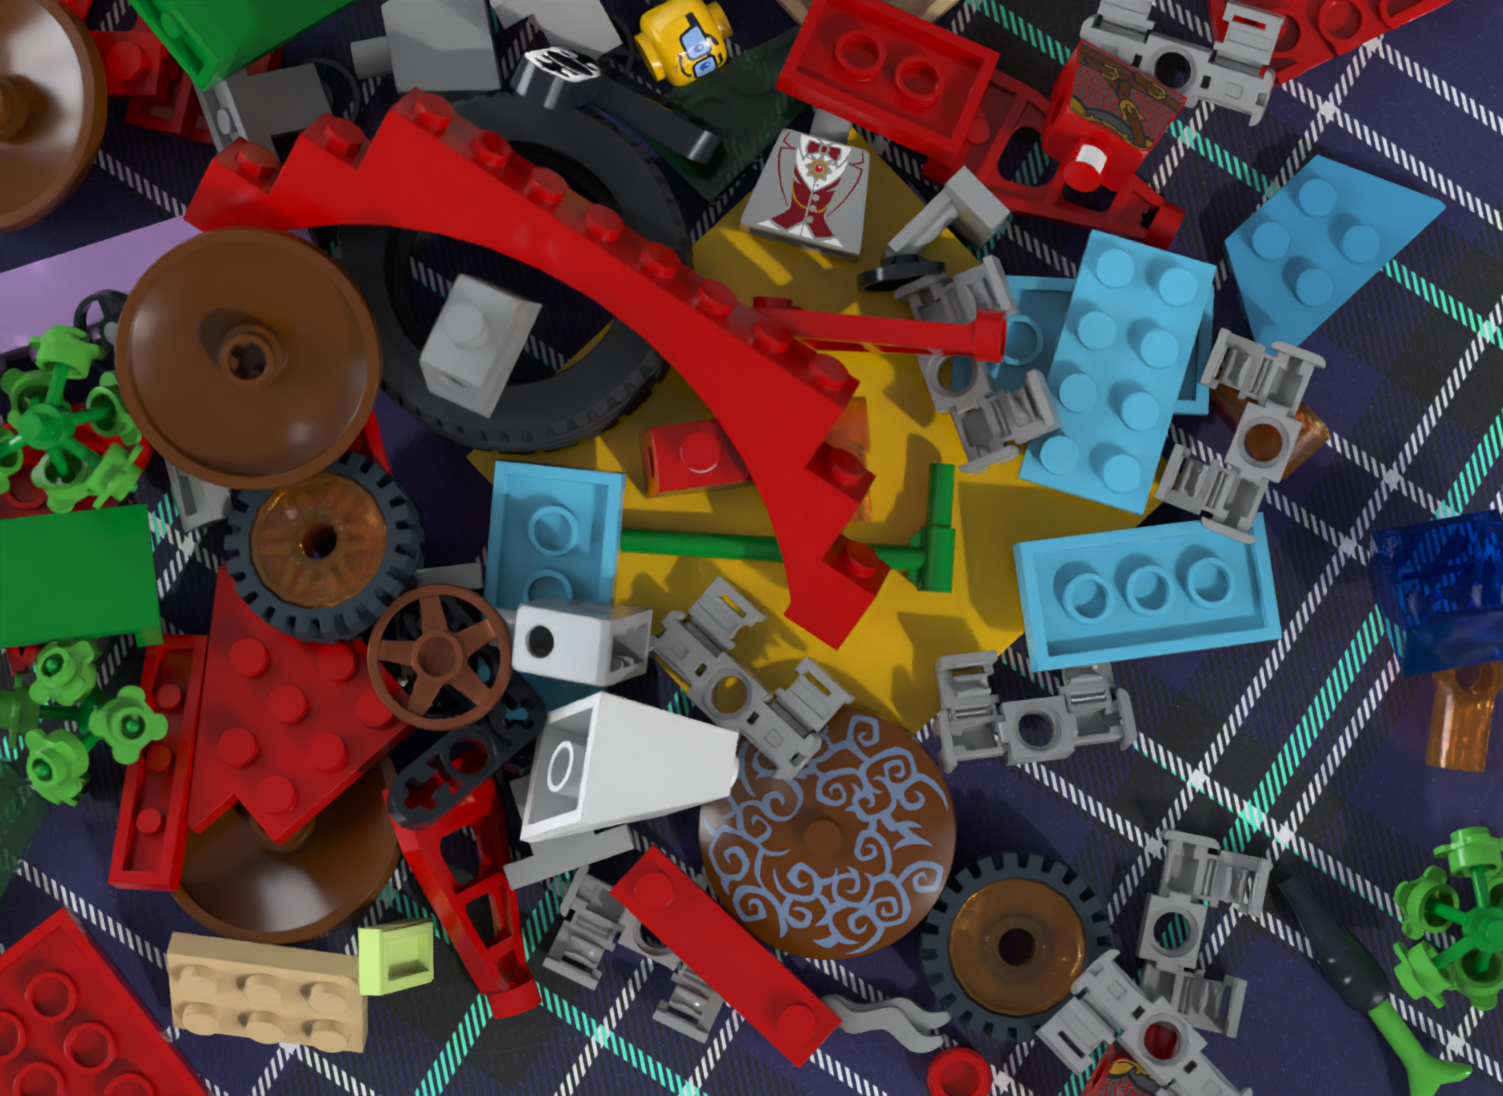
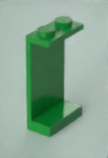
[128,0,360,92]
[0,503,163,649]

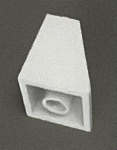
[520,692,739,843]

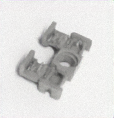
[1079,0,1286,126]
[894,255,1063,475]
[1154,328,1326,544]
[648,575,856,781]
[932,650,1137,773]
[1135,829,1272,1038]
[542,863,724,1044]
[1035,949,1253,1096]

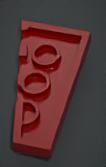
[1206,0,1453,109]

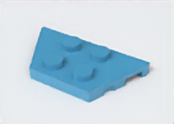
[1221,155,1447,357]

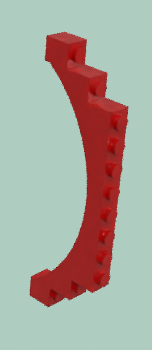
[182,86,891,651]

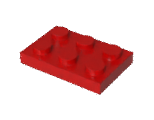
[774,0,1000,167]

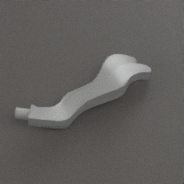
[821,994,952,1053]

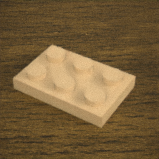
[167,932,368,1053]

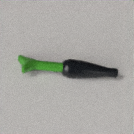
[1276,871,1473,1096]

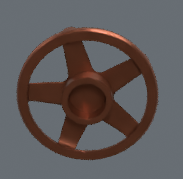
[367,583,513,731]

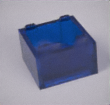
[1368,509,1503,678]

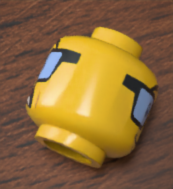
[633,0,733,87]

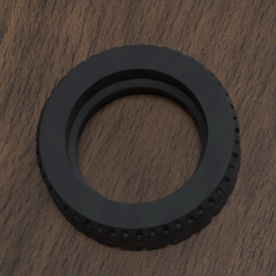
[334,92,694,455]

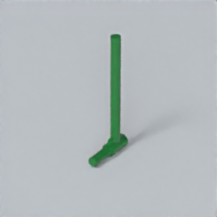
[620,463,956,593]

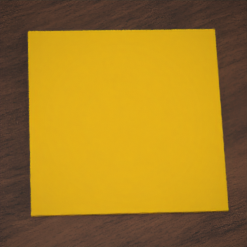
[466,126,1180,735]

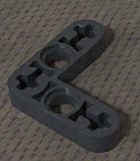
[510,45,723,164]
[386,595,547,831]

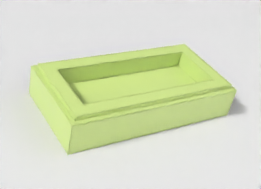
[359,918,434,996]

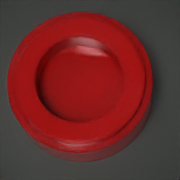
[927,1045,992,1096]

